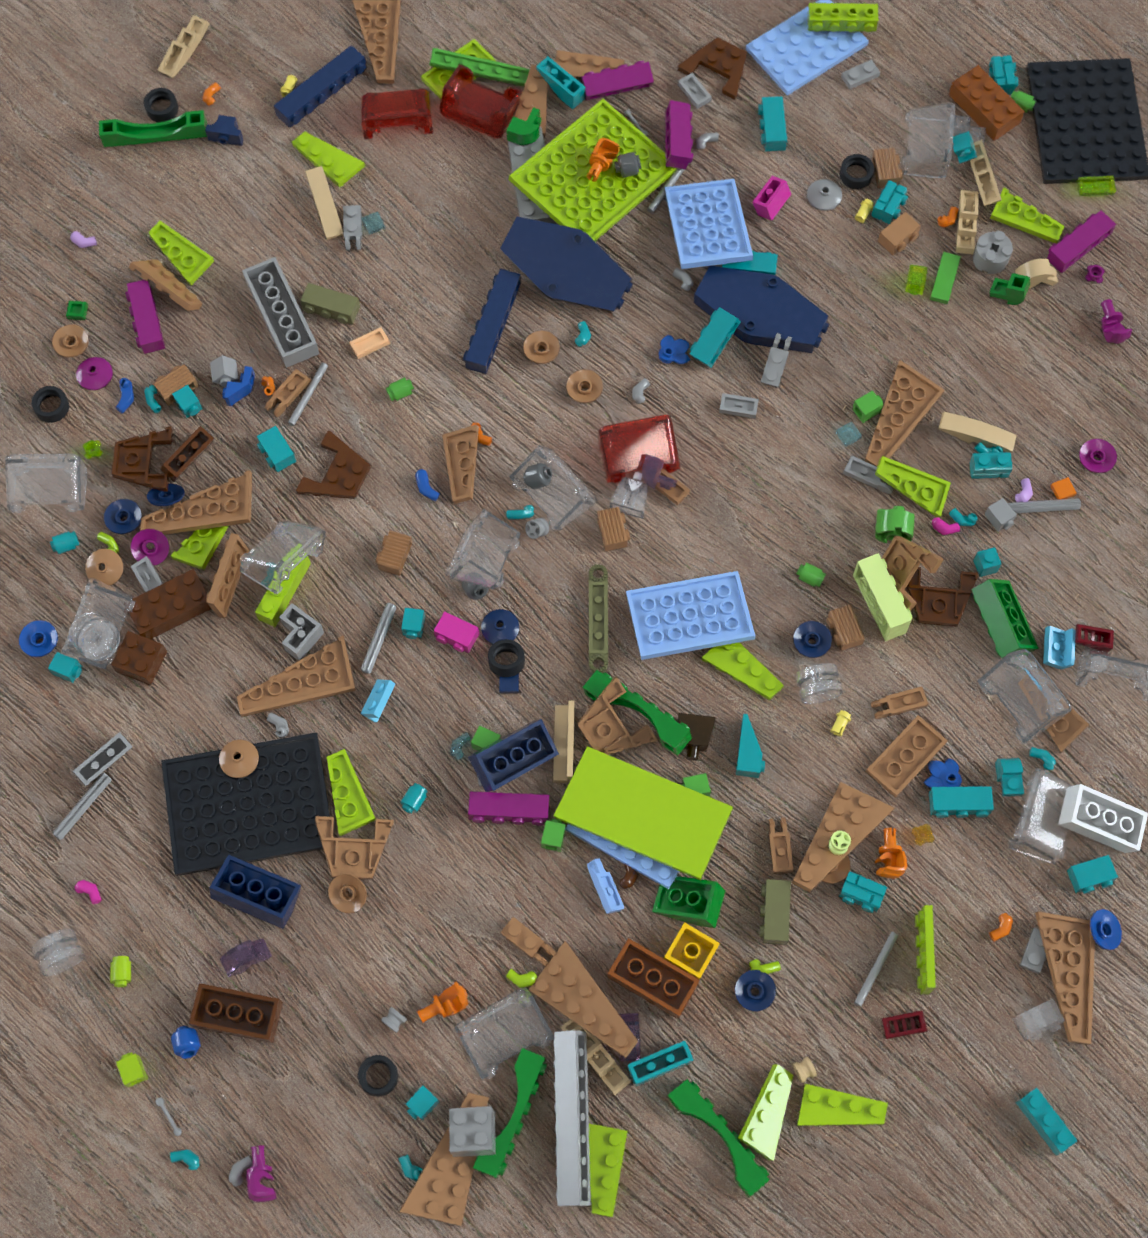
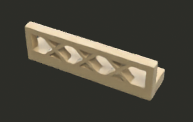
[553,701,575,783]

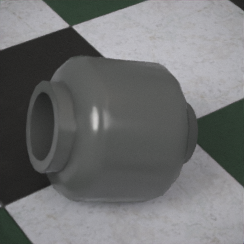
[614,152,641,178]
[523,463,552,489]
[461,572,489,600]

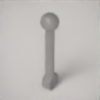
[624,109,648,136]
[156,1098,182,1136]

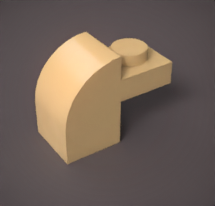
[1015,259,1058,289]

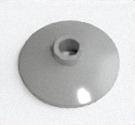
[807,179,842,211]

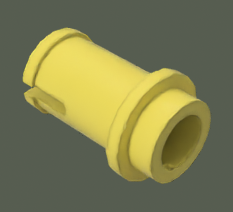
[280,75,298,97]
[854,199,874,223]
[830,710,851,737]

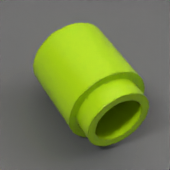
[110,956,131,987]

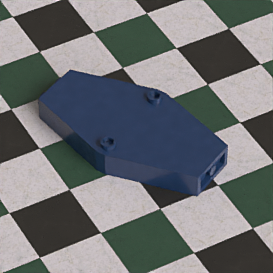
[500,216,633,311]
[694,266,829,353]

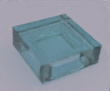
[362,211,385,235]
[836,421,862,447]

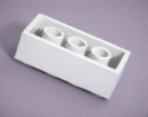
[1058,784,1148,853]

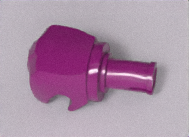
[1100,299,1132,344]
[246,1146,277,1202]

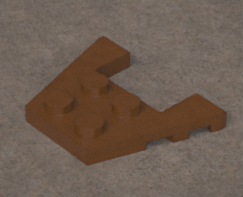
[677,37,747,100]
[112,426,173,492]
[296,430,371,499]
[907,567,979,627]

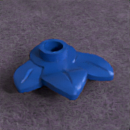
[658,335,690,364]
[924,758,962,788]

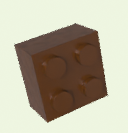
[111,631,167,686]

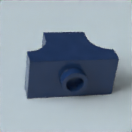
[205,115,244,146]

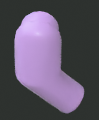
[70,231,97,248]
[1015,478,1033,502]

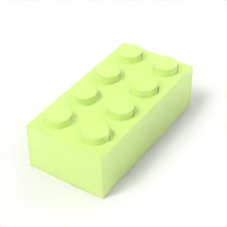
[853,553,912,641]

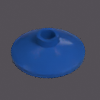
[19,620,58,657]
[1090,909,1122,950]

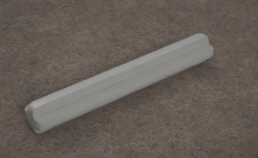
[1008,498,1081,513]
[361,603,396,674]
[53,773,111,840]

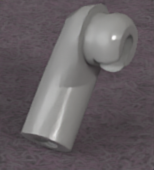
[673,268,693,291]

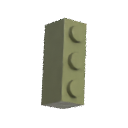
[300,283,360,325]
[759,879,791,945]

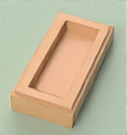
[349,327,390,359]

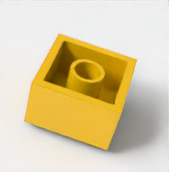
[664,922,720,979]

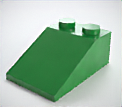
[652,876,726,928]

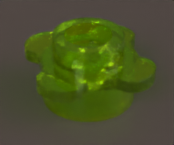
[83,440,103,459]

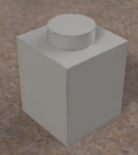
[210,355,238,387]
[984,498,1017,532]

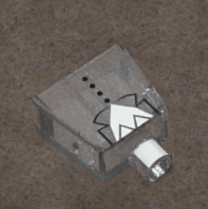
[610,472,648,519]

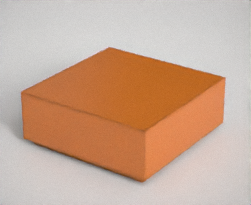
[1050,477,1077,500]

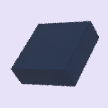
[499,673,519,694]

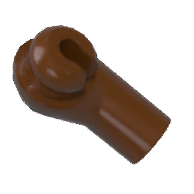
[619,864,638,889]

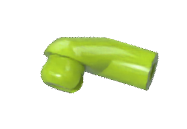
[97,532,119,553]
[749,959,781,974]
[506,969,537,988]

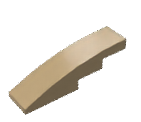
[158,15,210,78]
[970,140,1002,207]
[305,166,344,240]
[956,190,979,255]
[938,412,1017,453]
[560,1020,631,1096]

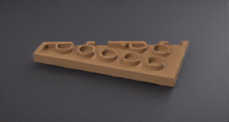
[352,0,401,84]
[865,360,945,467]
[140,470,252,535]
[237,635,356,717]
[792,782,895,892]
[1035,912,1095,1045]
[529,941,638,1058]
[399,1093,489,1226]

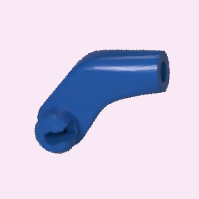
[116,378,134,414]
[415,469,440,502]

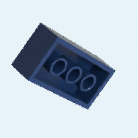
[468,719,559,792]

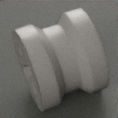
[525,518,549,539]
[381,1007,407,1033]

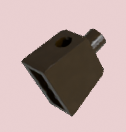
[678,713,716,761]

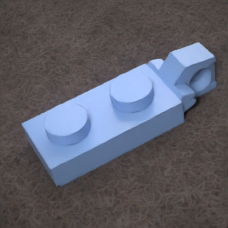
[587,858,624,914]

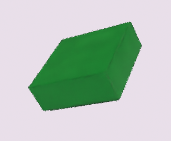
[66,300,88,320]

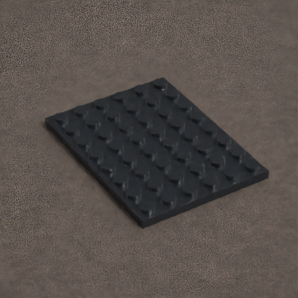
[1026,58,1148,184]
[161,732,330,876]

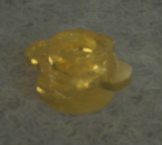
[912,824,935,846]

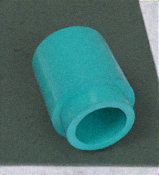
[50,531,80,554]
[400,783,428,814]

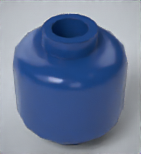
[171,1026,200,1059]

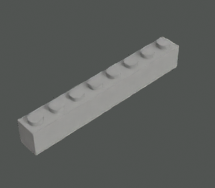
[553,1030,591,1206]

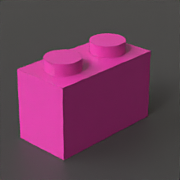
[753,176,791,221]
[434,611,479,653]

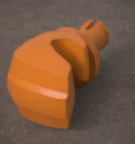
[587,138,620,182]
[874,828,907,879]
[417,982,468,1023]

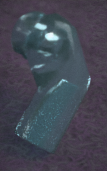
[450,732,471,760]

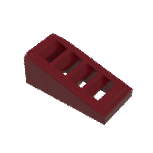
[1075,624,1114,652]
[882,1011,928,1039]

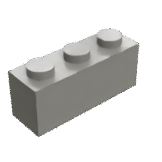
[72,732,132,787]

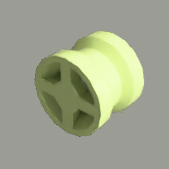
[828,831,851,855]

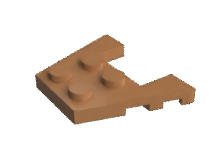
[881,536,944,612]
[577,676,658,755]
[315,816,394,880]

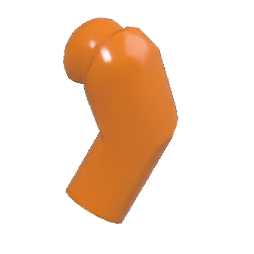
[202,82,221,106]
[937,207,959,228]
[261,376,276,396]
[471,422,492,446]
[989,913,1013,942]

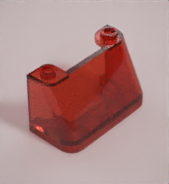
[439,64,523,139]
[361,88,433,139]
[598,415,680,483]

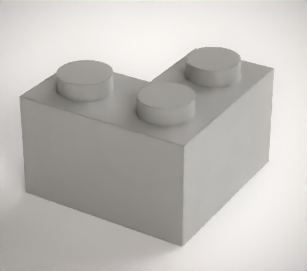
[279,603,324,661]

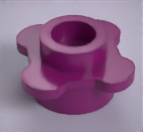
[1085,265,1105,284]

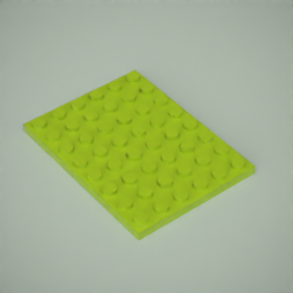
[508,99,678,241]

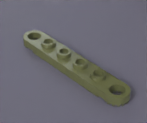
[589,564,608,673]

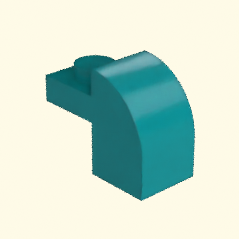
[952,131,977,164]
[995,758,1024,797]

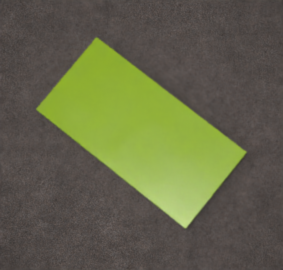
[554,746,733,880]

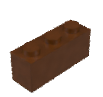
[161,426,214,482]

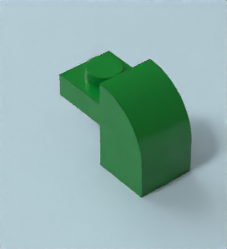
[506,107,542,145]
[989,273,1030,305]

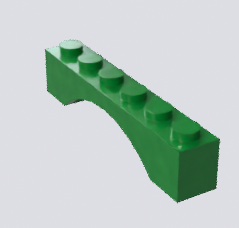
[99,110,207,147]
[583,670,692,756]
[473,1048,548,1179]
[667,1079,770,1198]

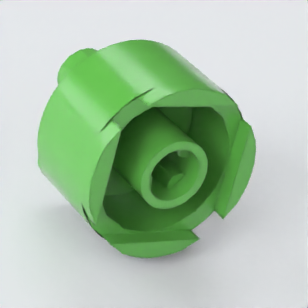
[875,506,915,543]

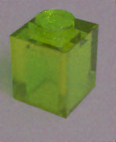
[905,264,928,295]

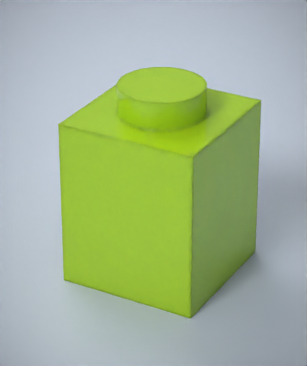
[116,1052,148,1088]

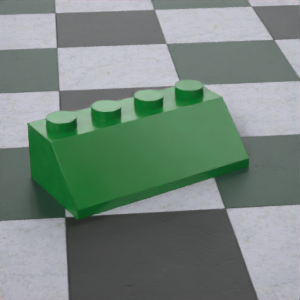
[971,579,1039,658]

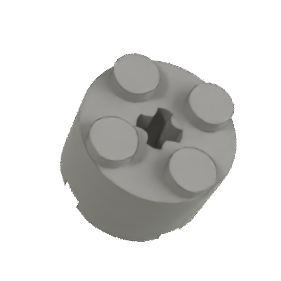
[973,231,1013,274]

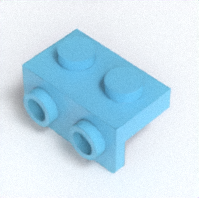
[1043,626,1076,670]
[361,679,395,722]

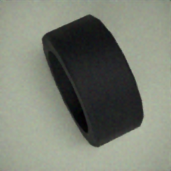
[143,88,179,122]
[840,154,874,189]
[31,386,69,423]
[488,639,525,677]
[358,1055,399,1097]

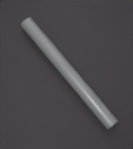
[647,164,689,213]
[288,362,328,426]
[854,932,898,1007]

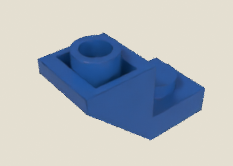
[222,366,255,406]

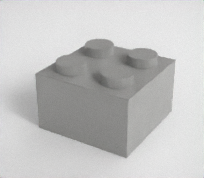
[449,1106,496,1157]

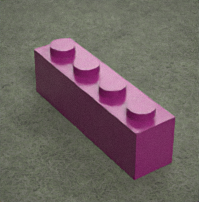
[581,61,654,101]
[665,100,693,170]
[1047,210,1116,274]
[125,279,166,354]
[468,791,550,826]

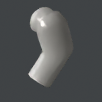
[696,133,719,149]
[632,378,650,404]
[267,712,289,738]
[228,1155,253,1187]

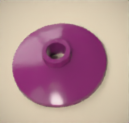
[76,357,113,390]
[1079,439,1117,473]
[131,529,169,566]

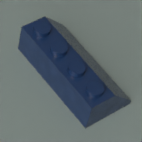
[209,855,301,929]

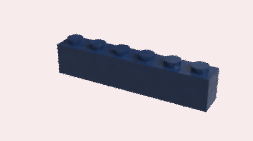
[274,45,367,128]
[463,268,521,374]

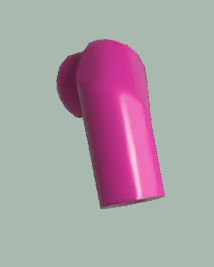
[932,517,960,535]

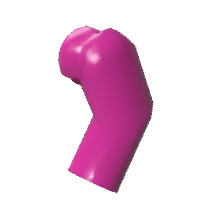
[74,880,102,904]

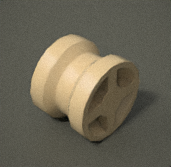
[792,1057,817,1083]

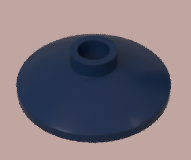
[147,483,185,506]
[104,499,142,534]
[481,609,519,644]
[793,621,832,658]
[735,970,776,1012]

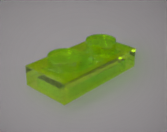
[1077,176,1116,196]

